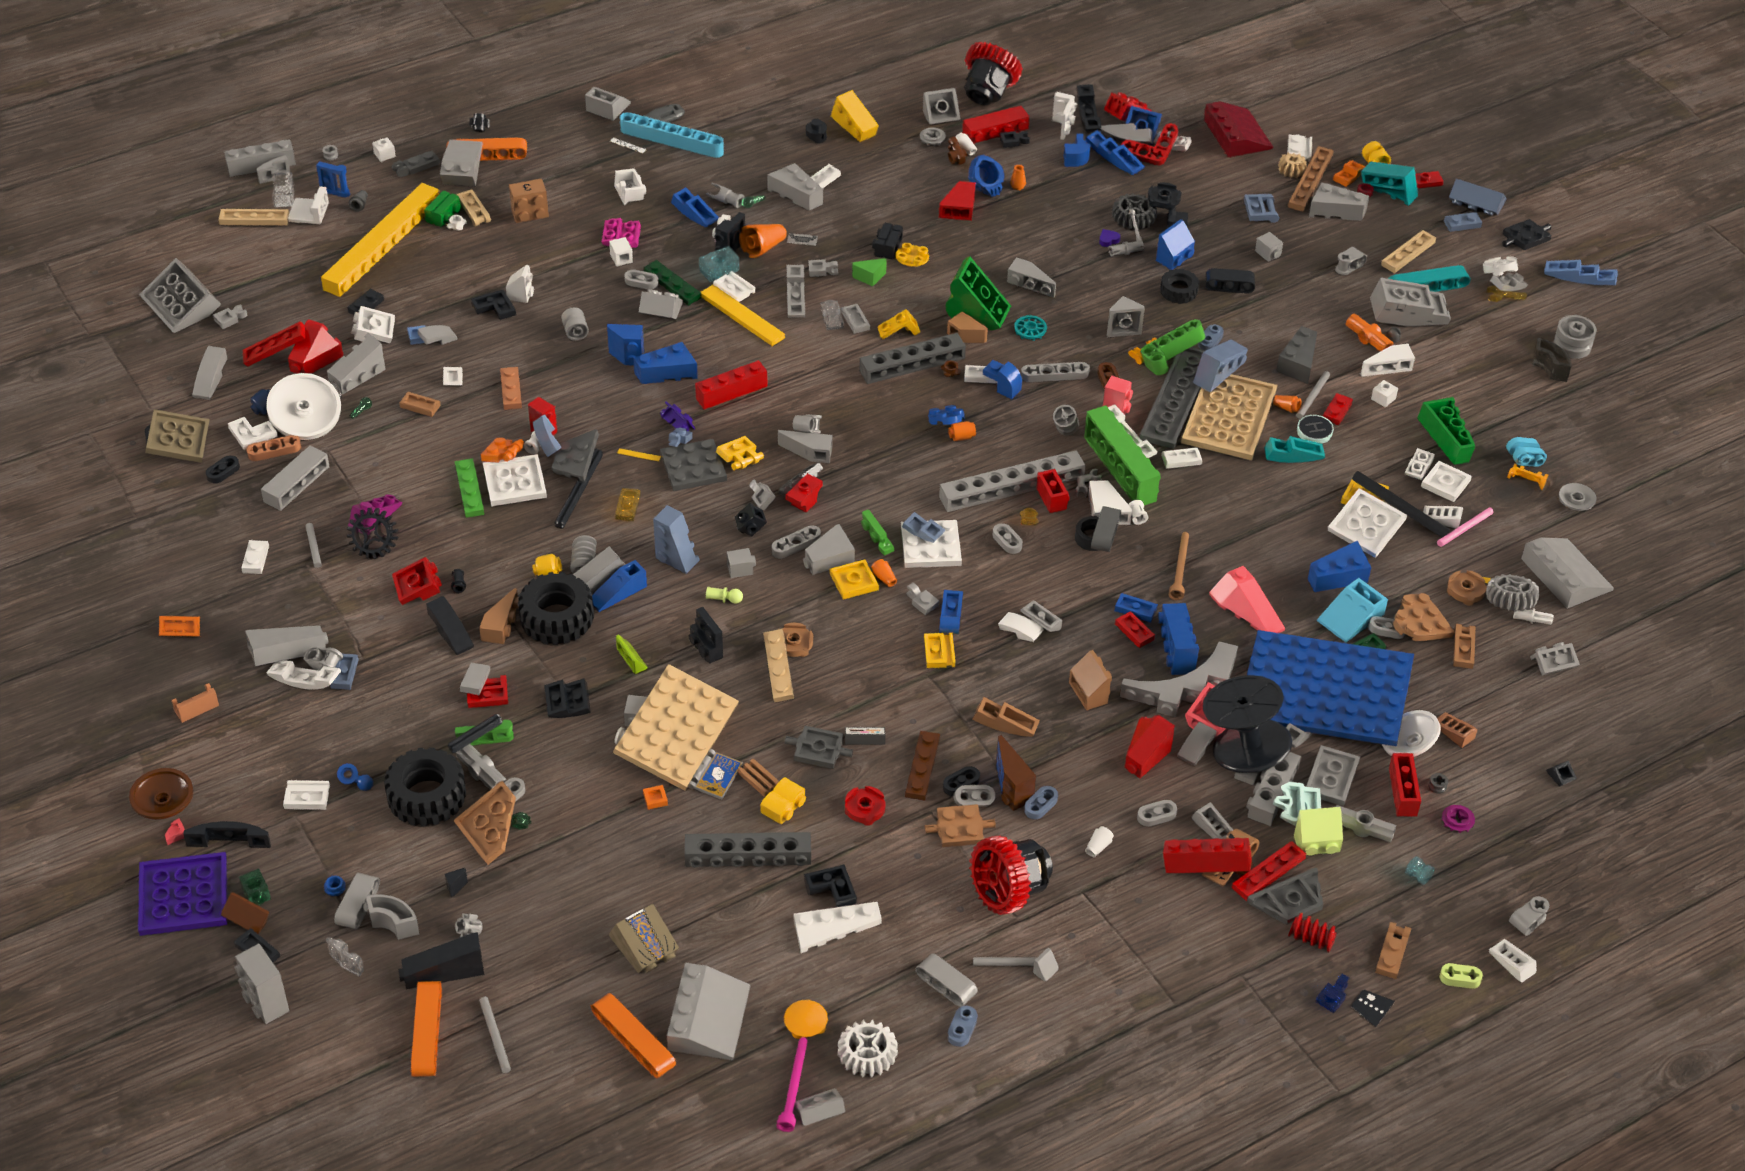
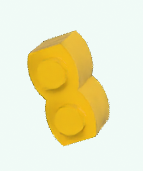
[760,777,806,824]

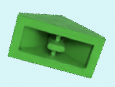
[852,258,886,286]

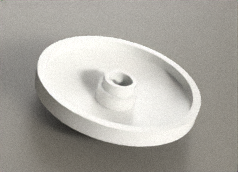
[267,373,341,440]

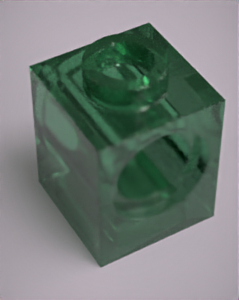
[239,869,271,905]

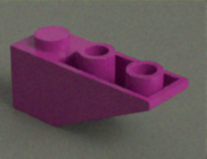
[348,494,402,534]

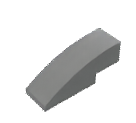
[1101,123,1153,144]
[192,346,227,400]

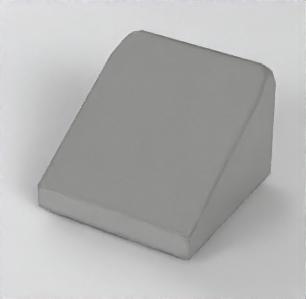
[1033,948,1058,981]

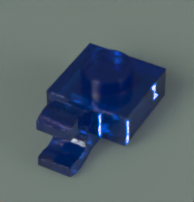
[1316,973,1350,1013]

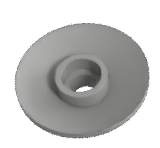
[1559,483,1596,511]

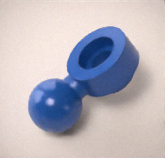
[337,763,374,791]

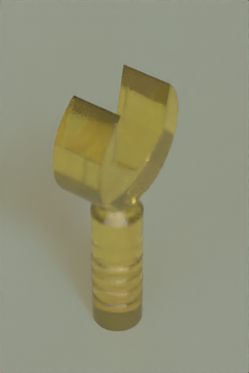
[1486,285,1527,302]

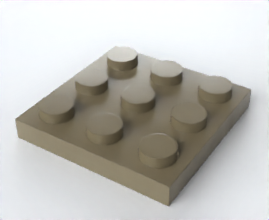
[145,409,210,463]

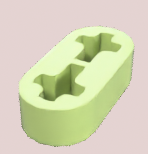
[1439,963,1483,988]

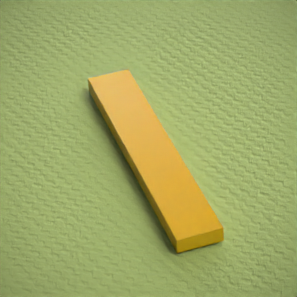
[701,285,785,346]

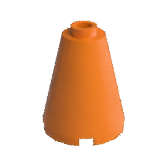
[739,224,786,258]

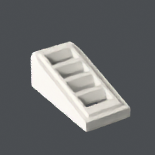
[1423,506,1463,529]
[1489,939,1536,982]

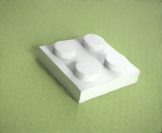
[1421,461,1472,502]

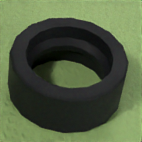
[1075,516,1099,551]

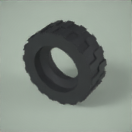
[1160,269,1199,304]

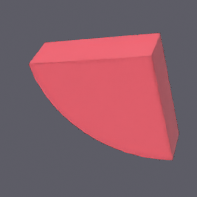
[165,818,185,845]

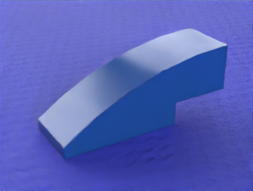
[671,187,719,227]

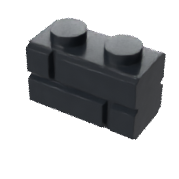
[872,223,903,260]

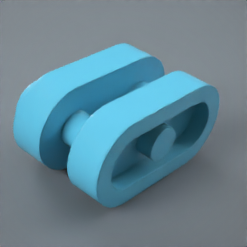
[1506,437,1547,467]

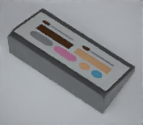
[845,727,885,745]

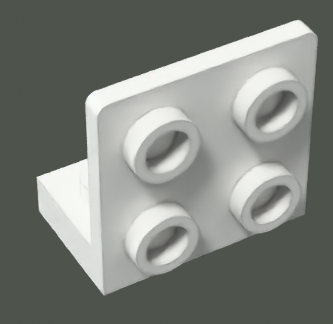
[1052,92,1076,140]
[288,187,329,224]

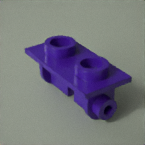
[660,401,695,431]

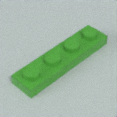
[455,458,484,518]

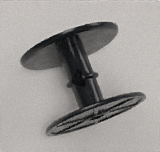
[1203,675,1292,773]

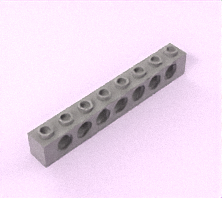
[939,450,1085,512]

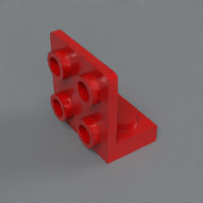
[1104,92,1152,121]

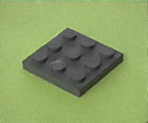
[660,439,727,491]

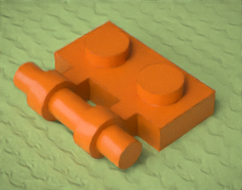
[481,438,524,463]

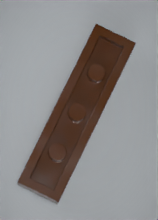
[905,731,940,801]

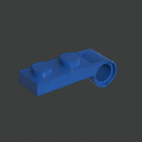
[939,590,963,634]

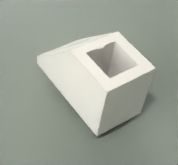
[506,265,534,303]

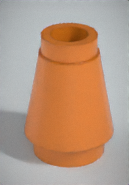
[1010,165,1026,190]
[1273,395,1301,413]
[871,559,897,587]

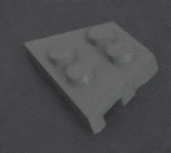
[552,429,599,482]
[1247,867,1323,925]

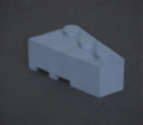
[1193,339,1248,392]
[653,505,700,574]

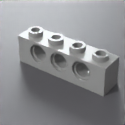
[1246,752,1301,826]

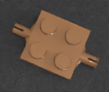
[925,804,996,847]

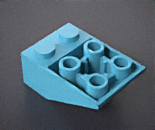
[1317,578,1388,642]

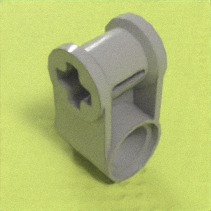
[1335,247,1367,275]
[793,414,822,434]
[304,647,343,671]
[1509,896,1549,936]

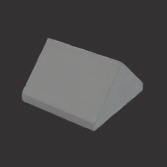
[923,88,961,125]
[1107,296,1145,337]

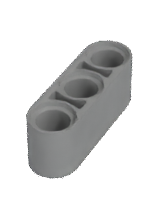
[334,873,380,929]
[916,953,978,1007]

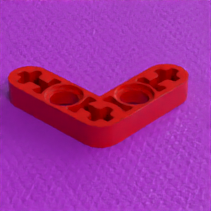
[1121,123,1178,166]

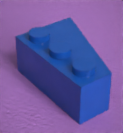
[633,342,698,384]

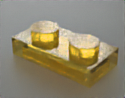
[615,488,641,521]

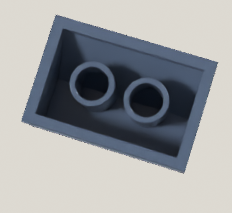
[1449,179,1506,216]

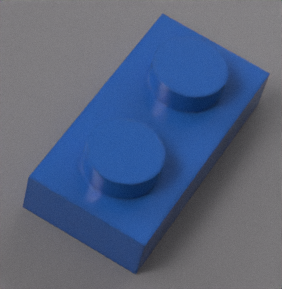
[1114,593,1158,623]

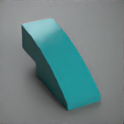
[1264,436,1325,463]

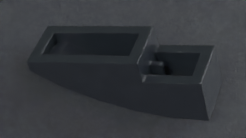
[426,596,474,655]

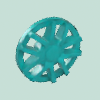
[1014,315,1047,341]

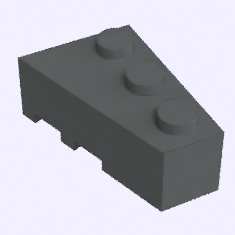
[1276,326,1317,384]

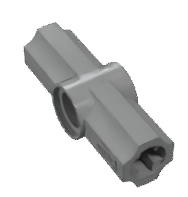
[456,744,507,790]
[1336,805,1397,842]

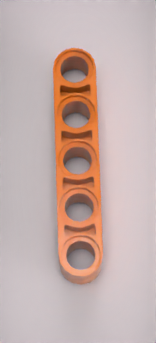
[447,138,527,161]
[411,981,442,1077]
[591,993,676,1078]

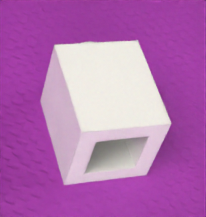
[609,237,633,266]

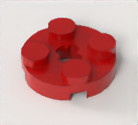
[845,786,886,826]

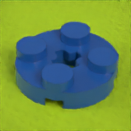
[928,405,965,425]

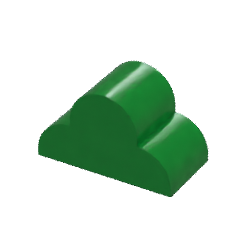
[945,256,1011,330]

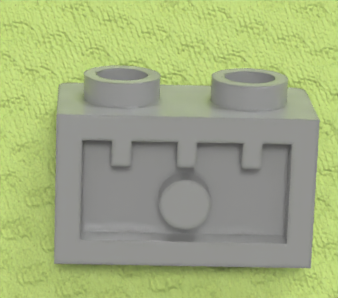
[1530,642,1580,676]

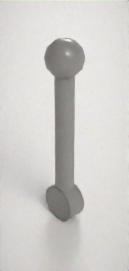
[1129,209,1142,241]

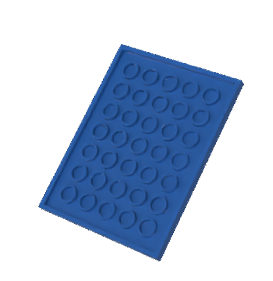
[1247,630,1414,746]

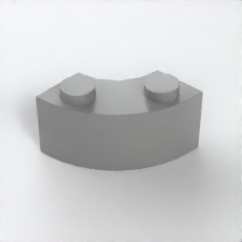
[366,895,419,940]

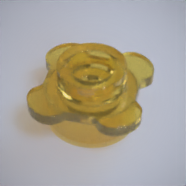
[1020,508,1039,525]

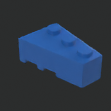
[1308,540,1371,592]

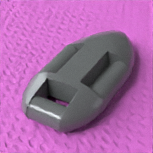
[645,104,685,123]

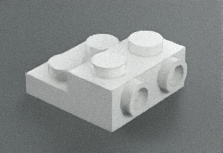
[351,306,395,343]

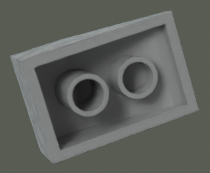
[440,140,483,187]

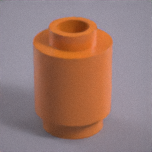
[948,421,976,441]

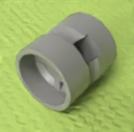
[561,308,589,341]

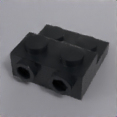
[714,212,745,259]
[689,607,723,664]

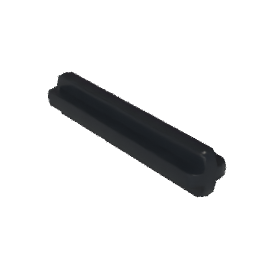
[448,713,502,753]

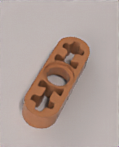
[247,435,301,461]

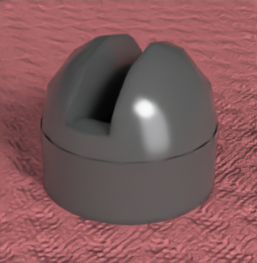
[1386,327,1401,342]

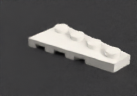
[794,902,881,953]

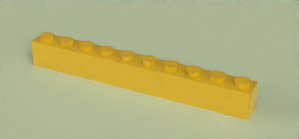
[321,183,439,297]

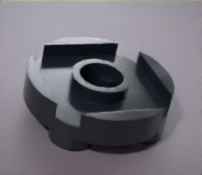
[1147,182,1181,210]

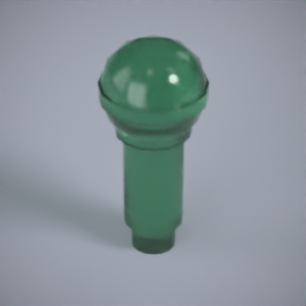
[742,195,766,208]
[349,397,372,419]

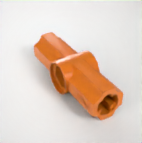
[1346,313,1394,352]

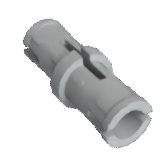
[1109,240,1144,256]

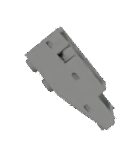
[1370,278,1451,326]

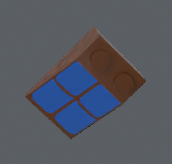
[996,735,1036,811]

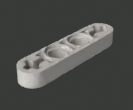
[1021,362,1090,382]

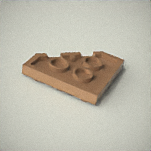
[453,781,516,865]

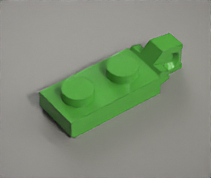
[861,510,894,556]

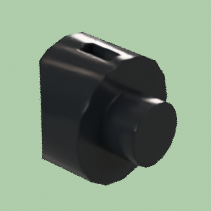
[806,119,827,144]

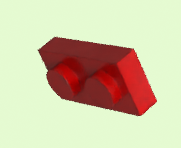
[1323,393,1353,425]
[1115,611,1155,648]

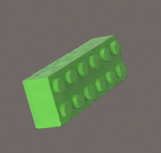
[1084,405,1161,506]

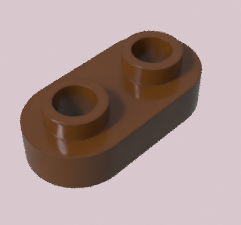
[1097,362,1120,389]

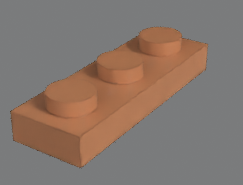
[500,367,522,410]

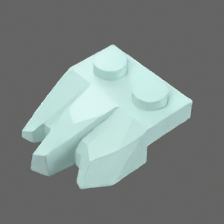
[1273,782,1321,826]

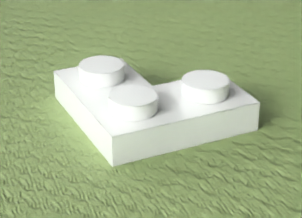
[228,417,278,450]

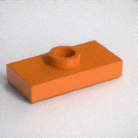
[159,616,200,636]

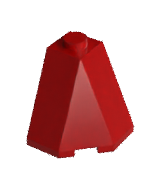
[288,319,343,374]
[1125,715,1175,778]

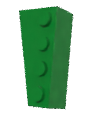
[1417,397,1475,465]

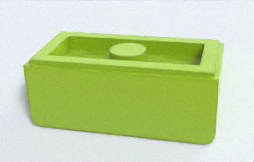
[616,635,647,674]

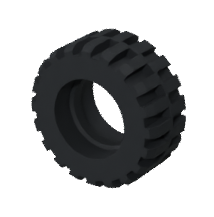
[518,572,594,645]
[384,747,466,827]

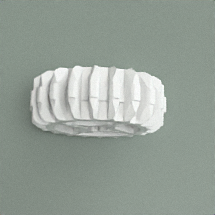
[838,1019,898,1077]

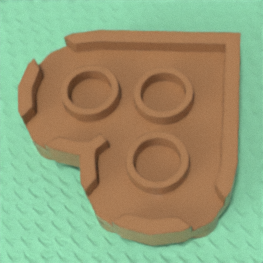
[1393,593,1455,641]

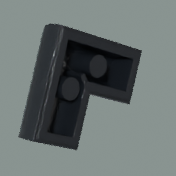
[804,864,857,907]

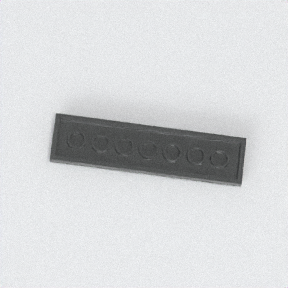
[1139,347,1205,449]

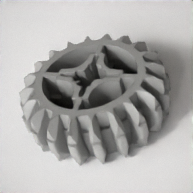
[1486,574,1539,612]

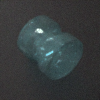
[1405,856,1435,885]

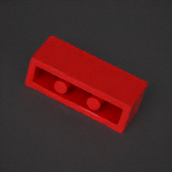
[1389,753,1421,817]

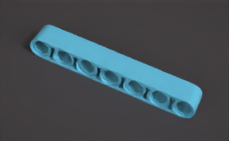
[620,112,724,158]

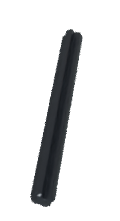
[554,448,603,529]
[1352,471,1450,537]

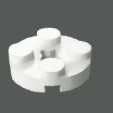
[1483,257,1518,276]

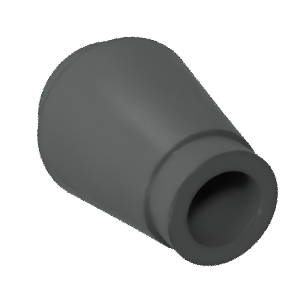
[349,190,368,212]

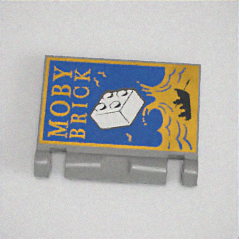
[688,749,743,800]

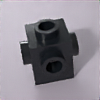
[735,503,767,537]

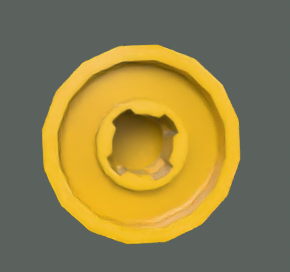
[1362,141,1391,164]

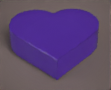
[1099,229,1120,247]

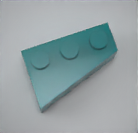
[1361,162,1418,206]

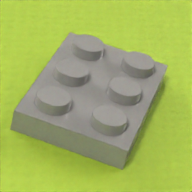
[1306,745,1360,806]

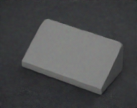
[1020,600,1062,632]
[794,1088,845,1126]

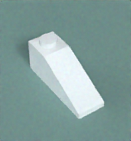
[1361,344,1415,377]

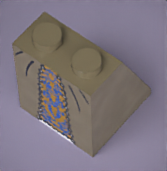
[609,904,679,974]

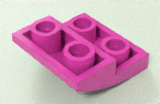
[602,218,641,248]

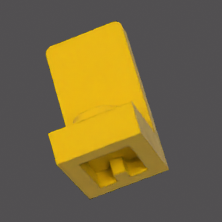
[877,309,920,339]

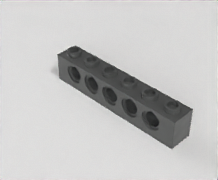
[859,333,966,384]
[685,832,811,868]

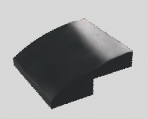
[544,678,591,718]

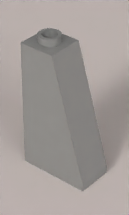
[245,626,328,666]

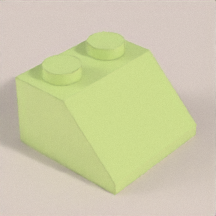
[1294,807,1343,855]

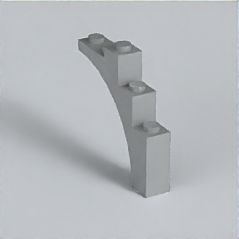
[1120,641,1238,717]

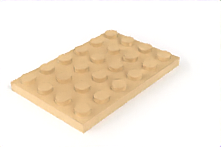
[1181,374,1277,460]
[613,664,739,791]

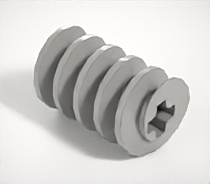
[570,535,597,574]

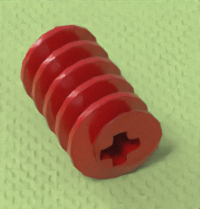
[1288,913,1336,953]

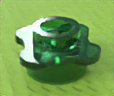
[511,812,532,829]

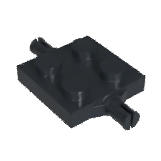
[1502,219,1551,251]

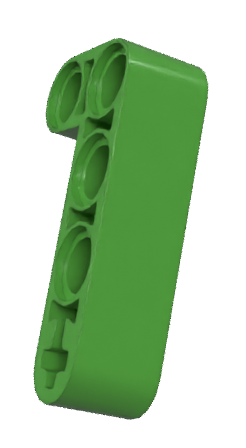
[1141,319,1205,375]

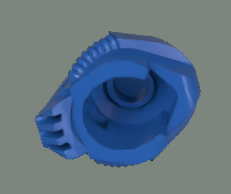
[968,155,1005,197]

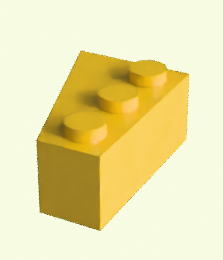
[831,90,879,142]

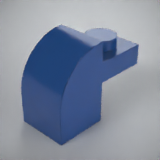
[1063,134,1091,167]
[983,360,1022,399]

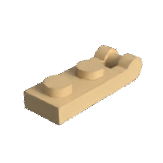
[457,190,491,227]

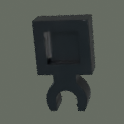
[1000,131,1030,148]

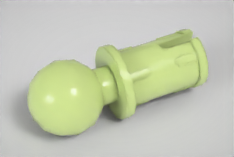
[706,587,743,604]

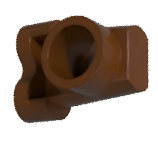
[948,137,967,165]

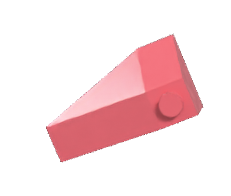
[1209,566,1285,633]

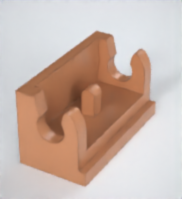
[172,683,219,723]

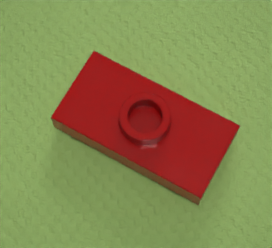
[1415,171,1444,189]

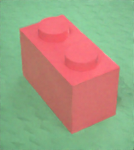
[1103,376,1133,415]

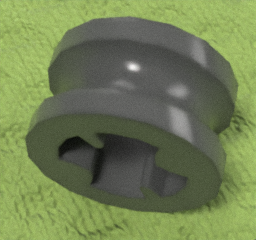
[1428,773,1448,794]

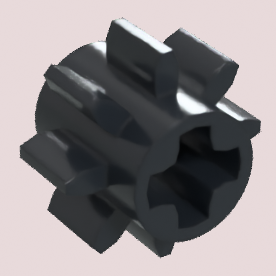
[469,113,490,132]

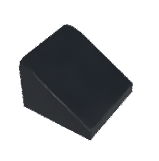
[1546,760,1577,787]
[445,868,468,897]

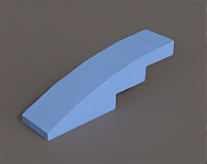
[1544,260,1618,285]

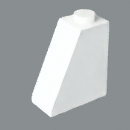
[1088,481,1132,525]

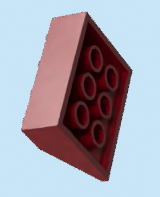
[1204,101,1273,158]

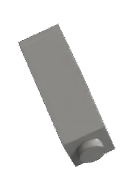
[803,524,855,575]
[573,546,626,594]

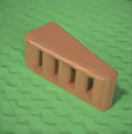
[1437,712,1477,748]

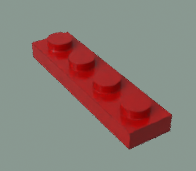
[243,321,305,367]
[1232,841,1306,901]

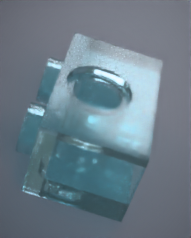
[699,246,739,282]

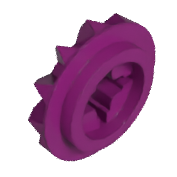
[1441,805,1475,834]

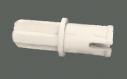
[1513,608,1553,625]

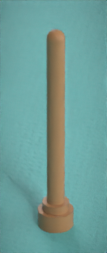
[1169,532,1189,601]

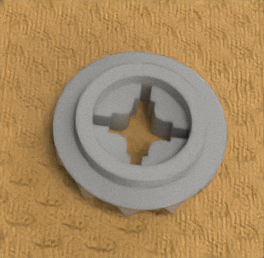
[920,128,946,146]

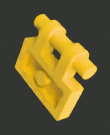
[716,436,764,470]

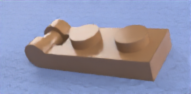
[1453,624,1476,669]
[1375,922,1411,979]

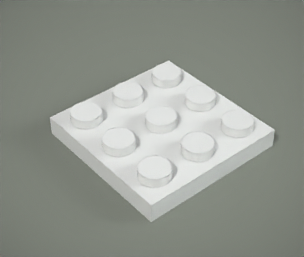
[483,454,547,506]
[1328,488,1407,558]
[901,520,962,568]

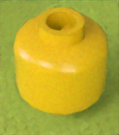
[532,554,562,576]

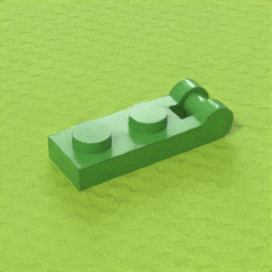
[455,720,514,745]

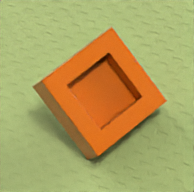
[643,785,668,810]

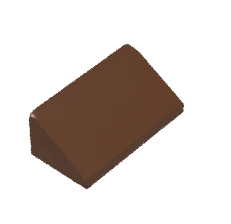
[221,892,270,934]

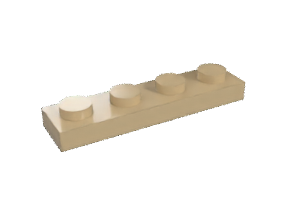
[219,209,289,226]
[1381,230,1436,273]
[763,629,794,702]

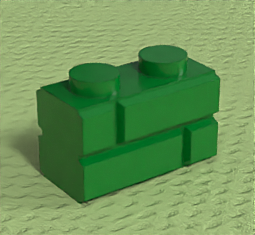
[424,190,461,227]

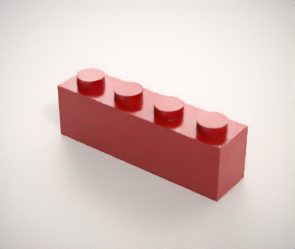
[962,106,1030,144]
[695,360,768,410]
[1163,838,1252,873]

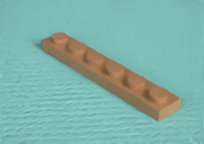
[1288,146,1334,212]

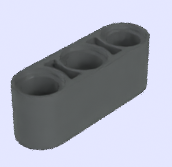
[1091,506,1121,552]

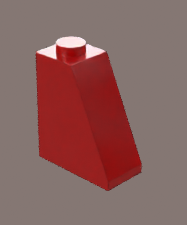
[939,181,976,221]

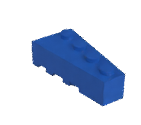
[1158,603,1199,675]

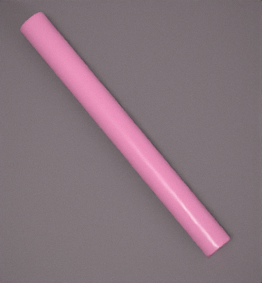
[1437,507,1493,547]

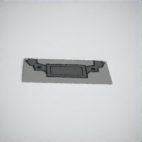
[787,233,818,245]

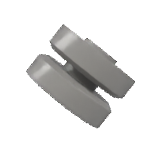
[1553,315,1597,359]

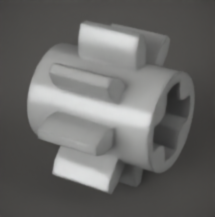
[455,913,482,938]

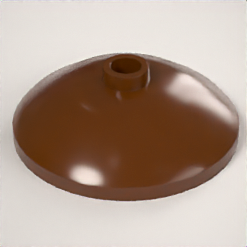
[129,768,193,820]

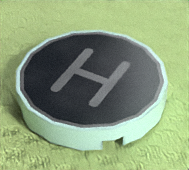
[1297,415,1334,444]

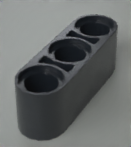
[1206,268,1255,293]

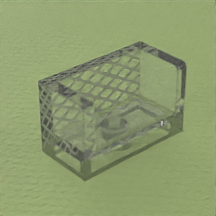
[272,172,295,208]

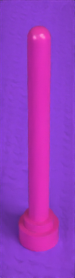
[776,1037,808,1132]

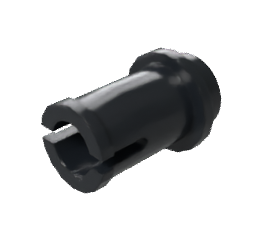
[451,569,466,593]

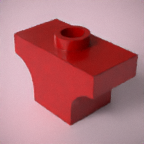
[786,473,823,512]

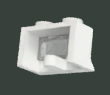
[614,169,646,205]

